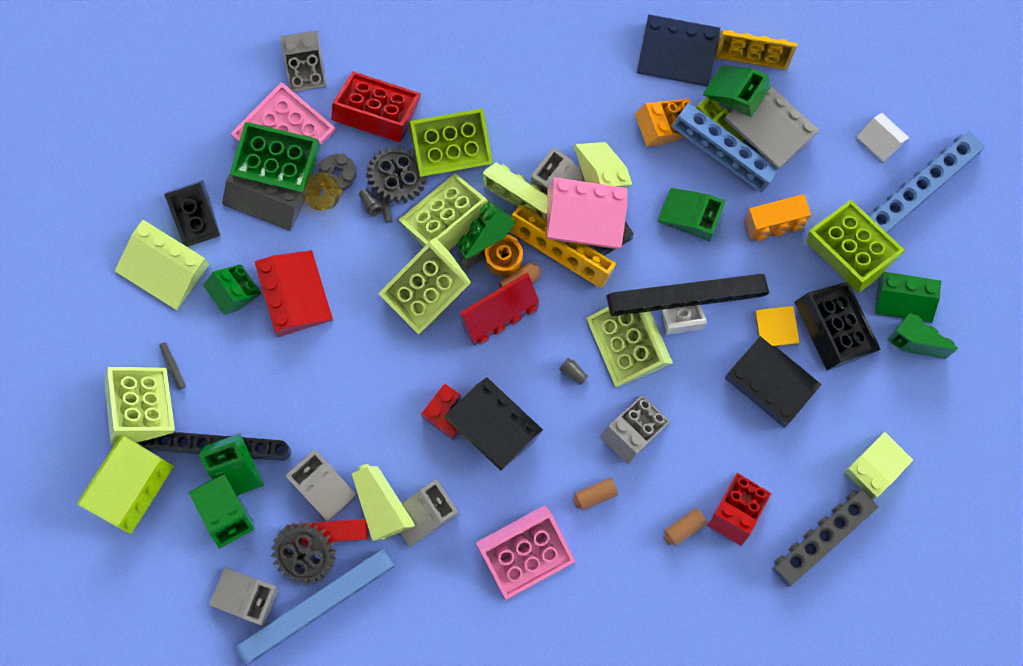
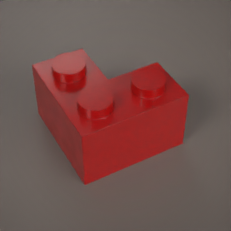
[421,383,461,441]

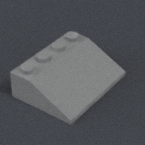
[724,85,820,169]

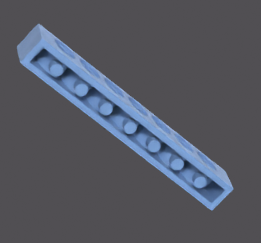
[867,131,985,233]

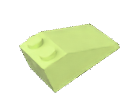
[574,142,632,188]
[844,432,913,500]

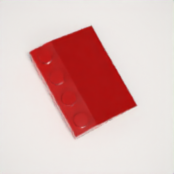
[331,71,421,143]
[254,250,333,337]
[460,272,539,346]

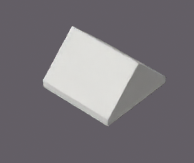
[856,113,909,163]
[661,305,707,335]

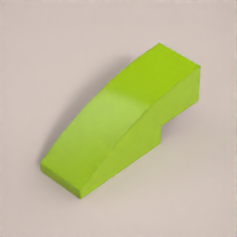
[695,97,745,142]

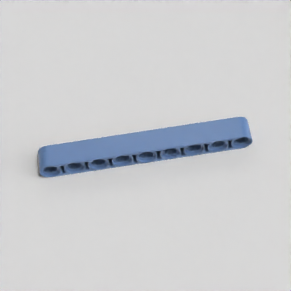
[234,549,396,666]

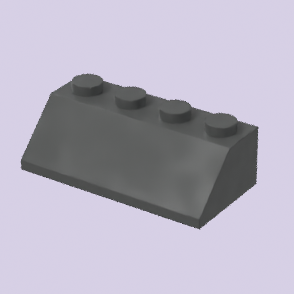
[222,174,306,231]

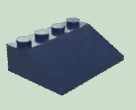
[637,14,720,86]

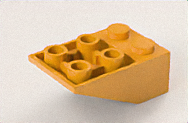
[634,99,692,147]

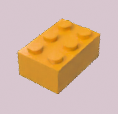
[744,194,811,242]

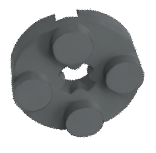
[318,154,356,191]

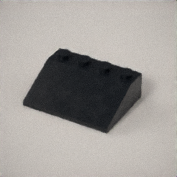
[794,282,881,371]
[725,336,822,428]
[444,377,543,471]

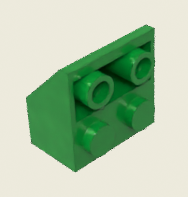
[203,264,262,315]

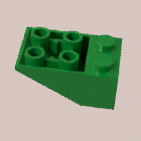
[703,65,771,117]
[657,188,726,241]
[458,201,516,259]
[887,313,958,359]
[199,433,264,495]
[189,473,255,549]

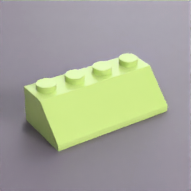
[483,163,547,220]

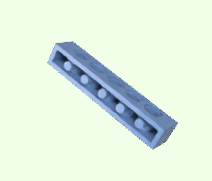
[671,103,779,193]

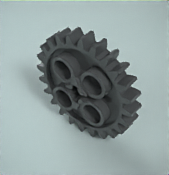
[366,146,427,204]
[271,521,336,585]

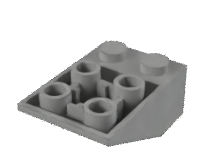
[280,30,326,91]
[531,147,585,194]
[600,395,670,464]
[285,449,357,521]
[400,479,459,547]
[209,567,280,626]

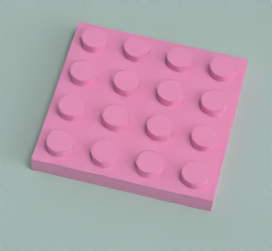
[231,82,336,145]

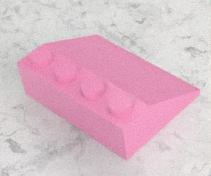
[547,177,627,249]
[476,505,575,600]

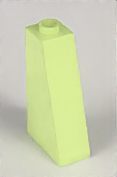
[351,464,415,541]

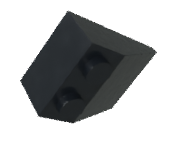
[164,180,220,247]

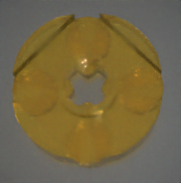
[305,173,342,211]

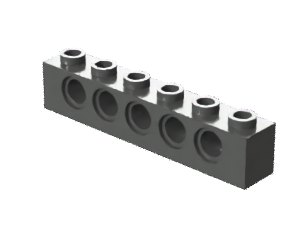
[772,489,879,587]

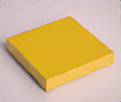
[755,306,800,347]

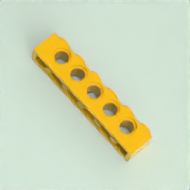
[509,205,617,289]

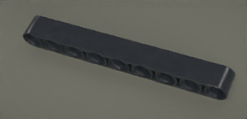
[606,274,770,316]
[137,432,291,461]

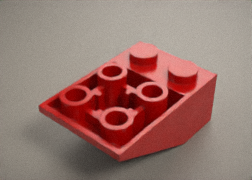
[707,473,771,546]

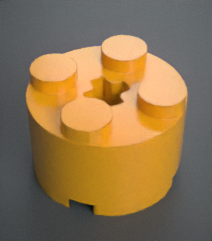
[485,234,523,277]

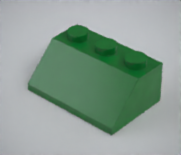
[875,272,941,323]

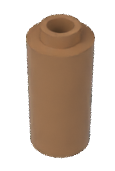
[498,262,541,288]
[572,477,618,511]
[663,508,708,547]

